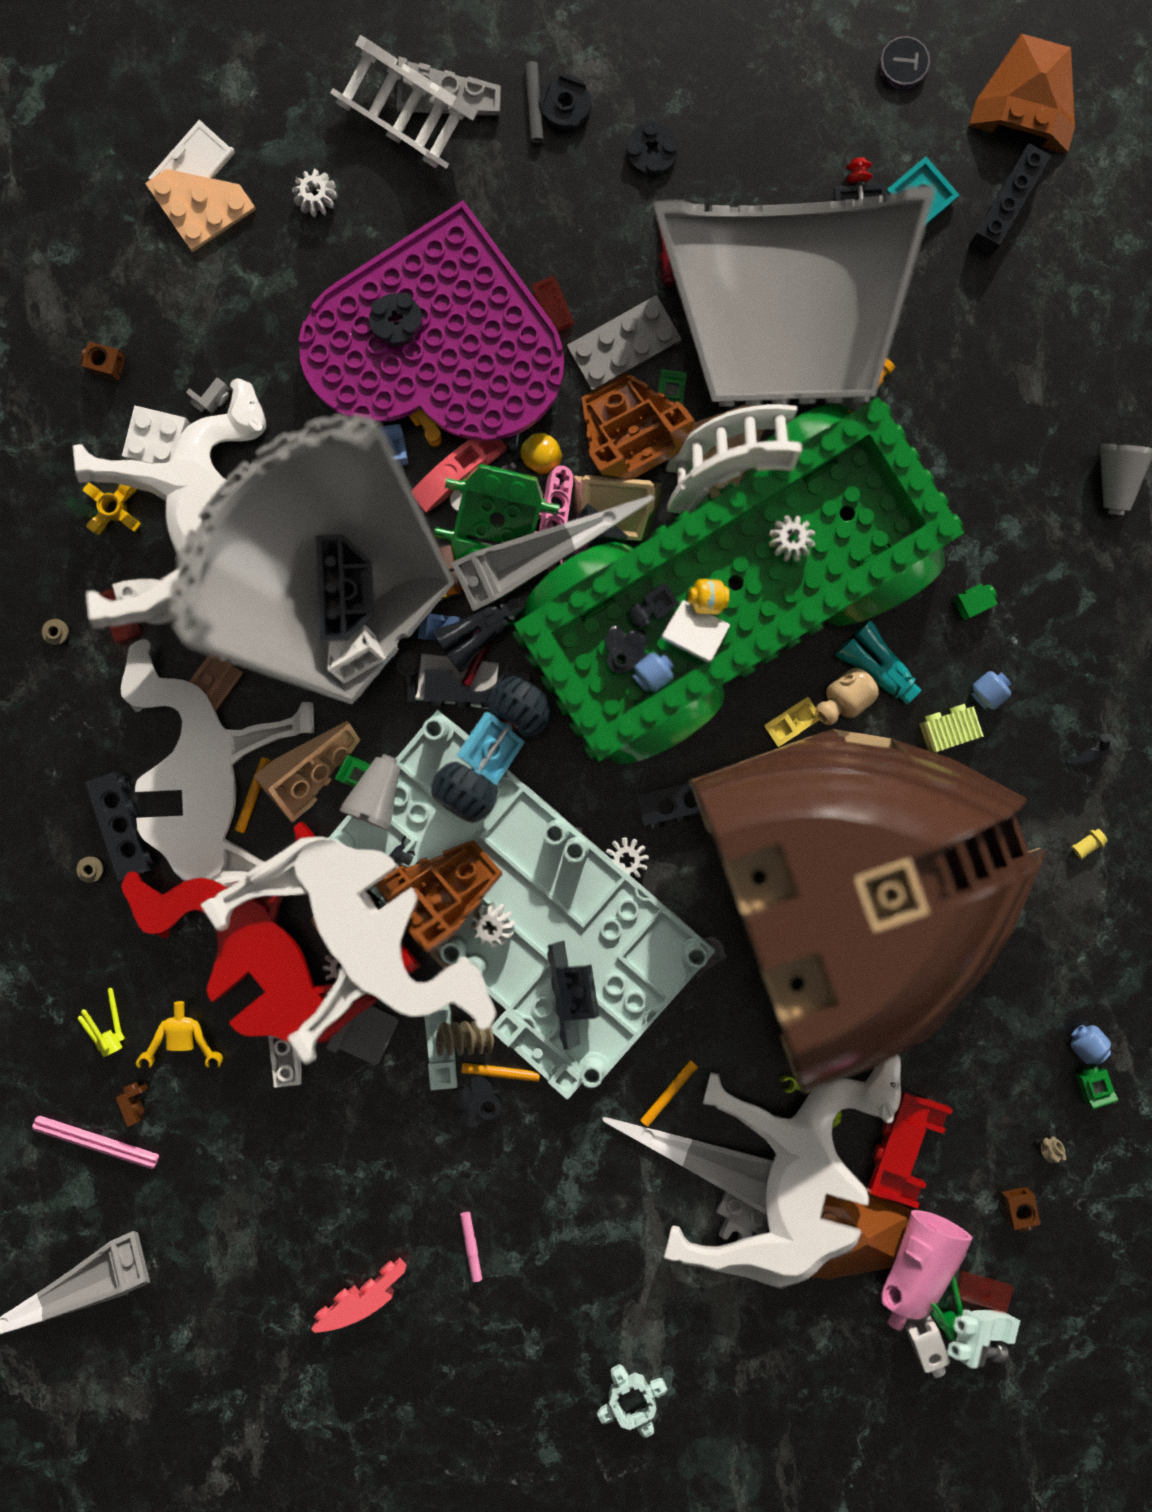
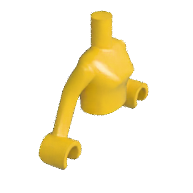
[136,1001,223,1068]

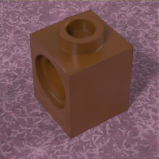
[81,341,126,381]
[1001,1187,1040,1232]

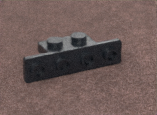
[547,941,600,1050]

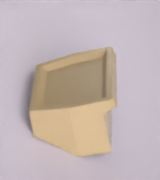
[572,475,662,541]

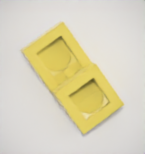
[764,697,820,747]

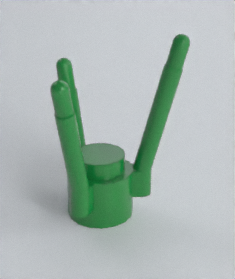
[930,1275,963,1341]

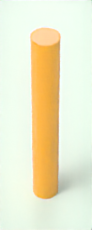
[235,757,271,833]
[641,1060,698,1127]
[462,1063,540,1082]

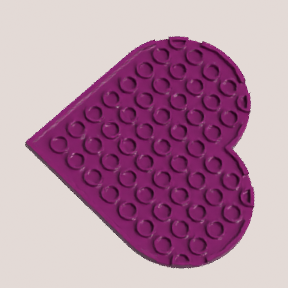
[299,201,564,441]

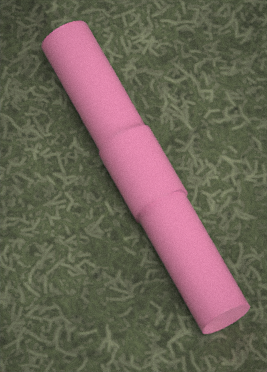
[460,1212,482,1282]

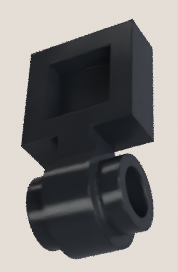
[627,582,680,629]

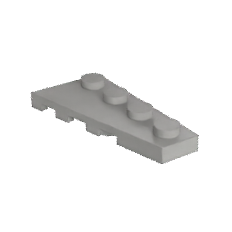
[397,57,501,116]

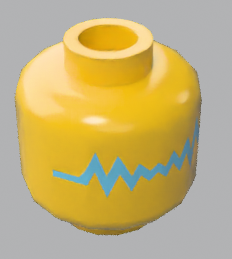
[688,579,729,614]

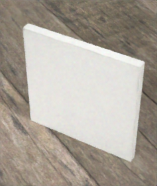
[662,600,730,663]

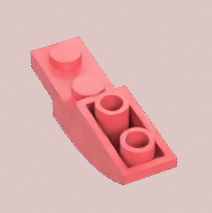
[412,439,507,514]
[311,1258,407,1333]

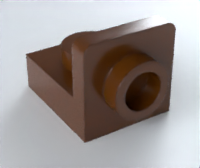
[116,1082,148,1127]

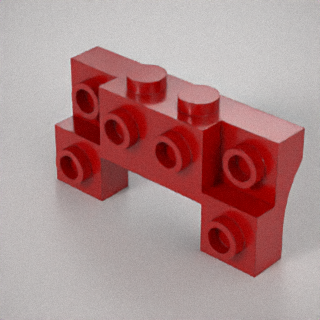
[867,1091,953,1209]

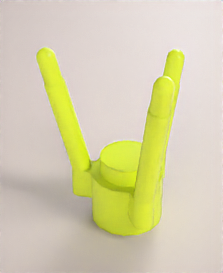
[78,988,125,1057]

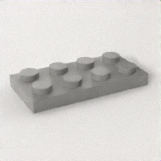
[567,295,682,392]

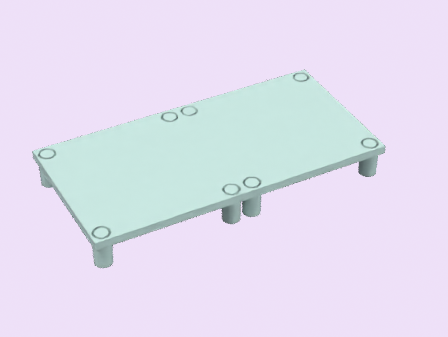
[328,710,715,1087]

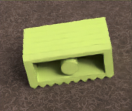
[920,704,983,753]

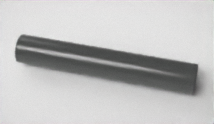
[525,61,543,143]

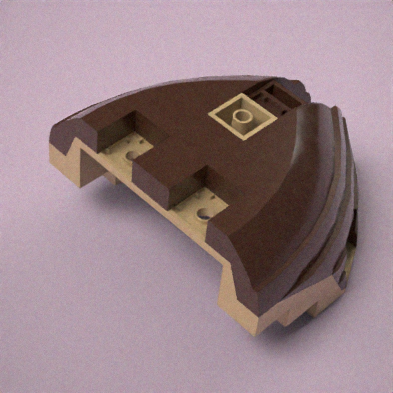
[689,729,1045,1093]

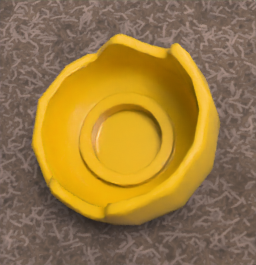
[520,433,562,475]

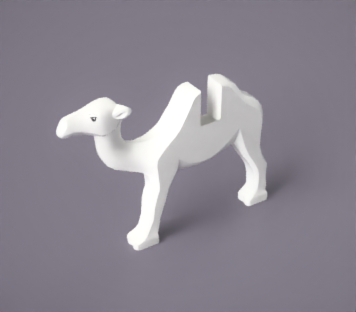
[74,378,266,629]
[121,639,314,887]
[201,837,495,1064]
[664,1055,901,1288]

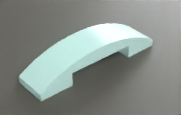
[424,1003,457,1090]
[491,1010,582,1100]

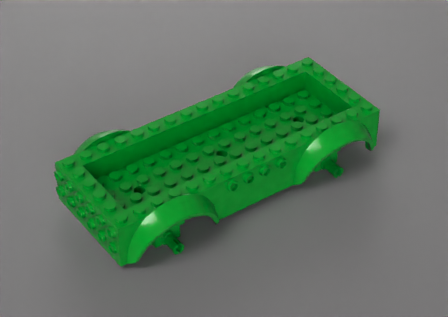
[513,397,964,764]

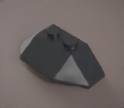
[316,534,375,642]

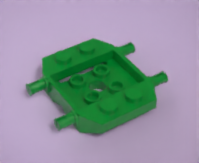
[434,464,560,560]

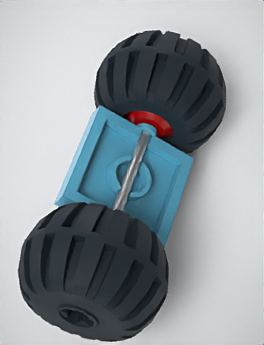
[431,676,553,823]

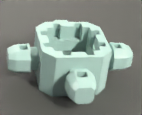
[597,1364,667,1438]

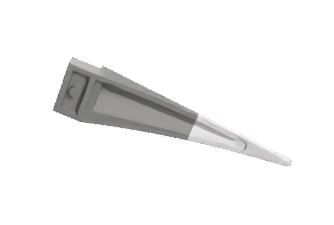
[452,496,654,611]
[602,1117,773,1215]
[0,1231,150,1335]

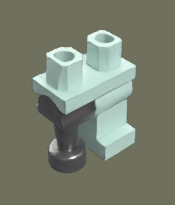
[948,1310,1020,1368]

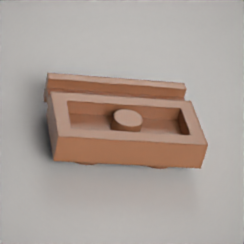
[189,653,244,712]

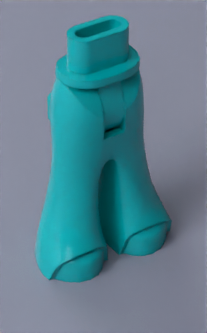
[834,619,921,705]

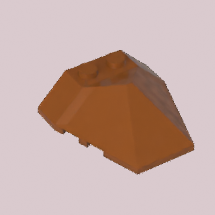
[968,34,1075,154]
[582,373,695,479]
[375,840,503,952]
[810,1186,913,1279]

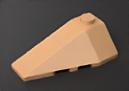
[254,721,360,822]

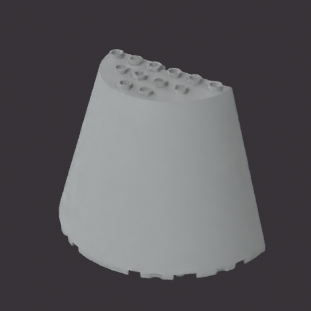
[655,186,934,406]
[170,415,455,704]

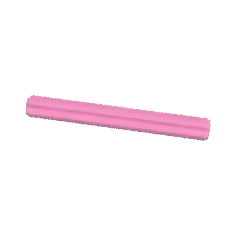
[32,1116,159,1169]

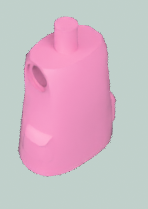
[881,1210,972,1331]

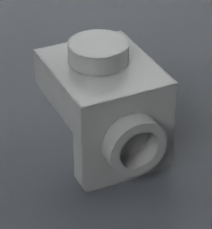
[186,377,231,414]

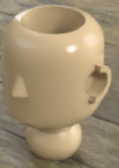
[815,668,879,725]

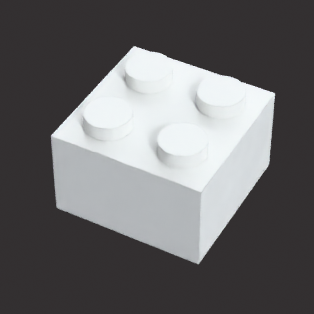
[122,405,191,464]

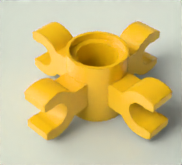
[83,482,141,535]

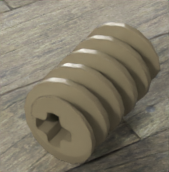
[436,1021,494,1056]

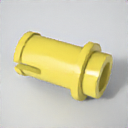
[1072,829,1108,860]

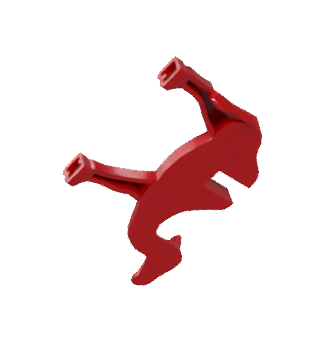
[122,822,421,1043]

